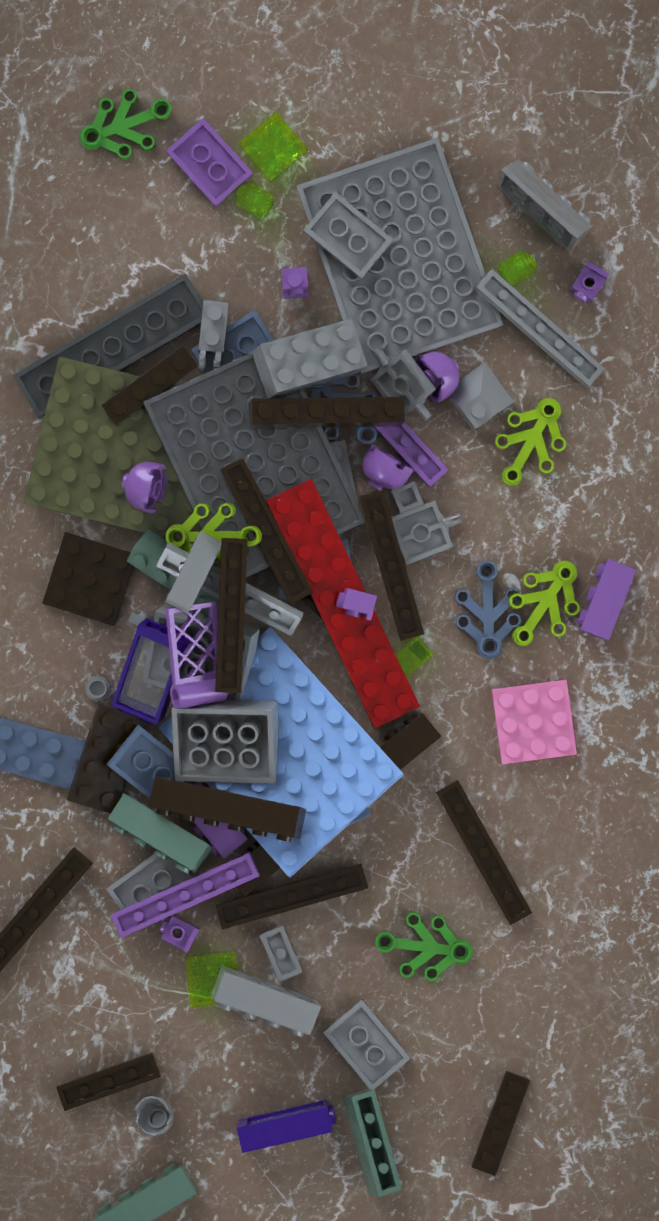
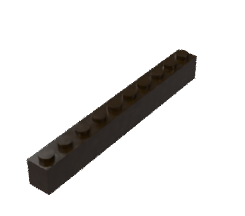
[236,712,441,897]

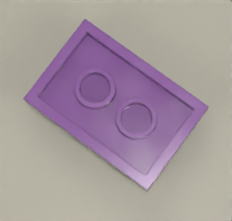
[166,118,253,208]

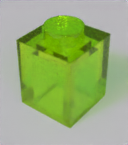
[235,180,276,222]
[496,249,537,287]

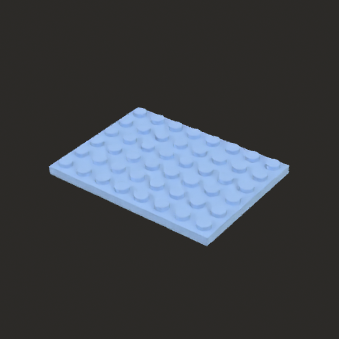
[158,627,404,877]

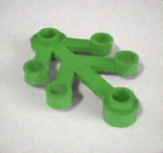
[79,89,172,160]
[375,912,473,981]

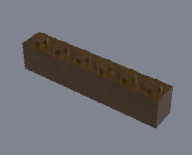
[249,397,405,429]
[148,777,306,842]

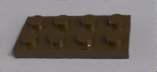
[67,704,145,814]

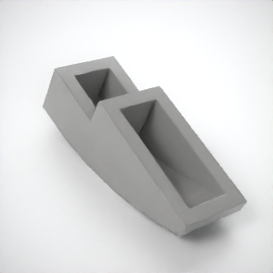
[165,531,221,613]

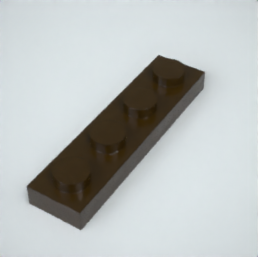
[101,346,198,426]
[56,1052,161,1111]
[471,1070,530,1176]

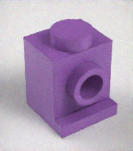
[570,261,609,303]
[281,267,309,299]
[336,588,377,620]
[159,915,200,953]

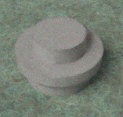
[85,676,111,701]

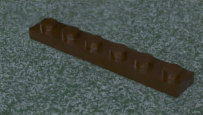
[220,457,313,605]
[359,489,424,641]
[215,538,248,693]
[436,780,532,925]
[0,847,93,972]
[215,864,368,930]

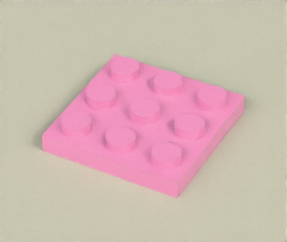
[491,680,577,764]

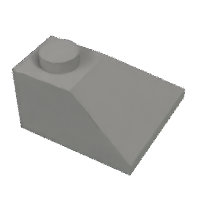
[449,362,514,432]

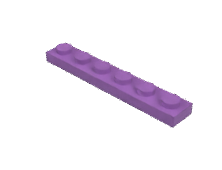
[111,852,260,938]

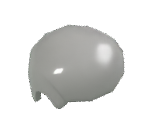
[135,1096,174,1136]

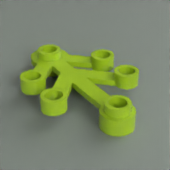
[495,398,566,487]
[166,503,262,561]
[508,561,580,646]

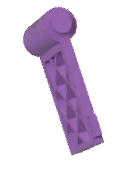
[165,600,229,709]

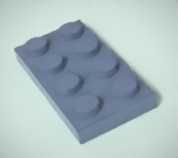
[0,717,86,789]

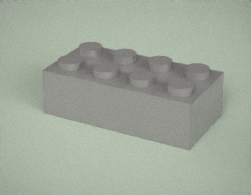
[252,319,368,399]
[211,965,321,1037]

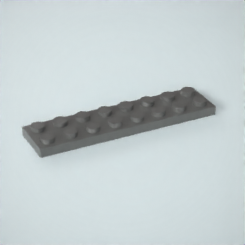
[13,274,203,419]

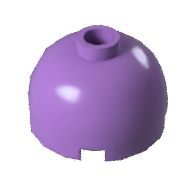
[414,352,459,403]
[362,444,414,490]
[122,461,168,514]

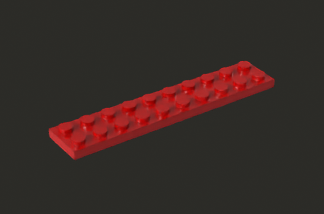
[265,479,420,729]

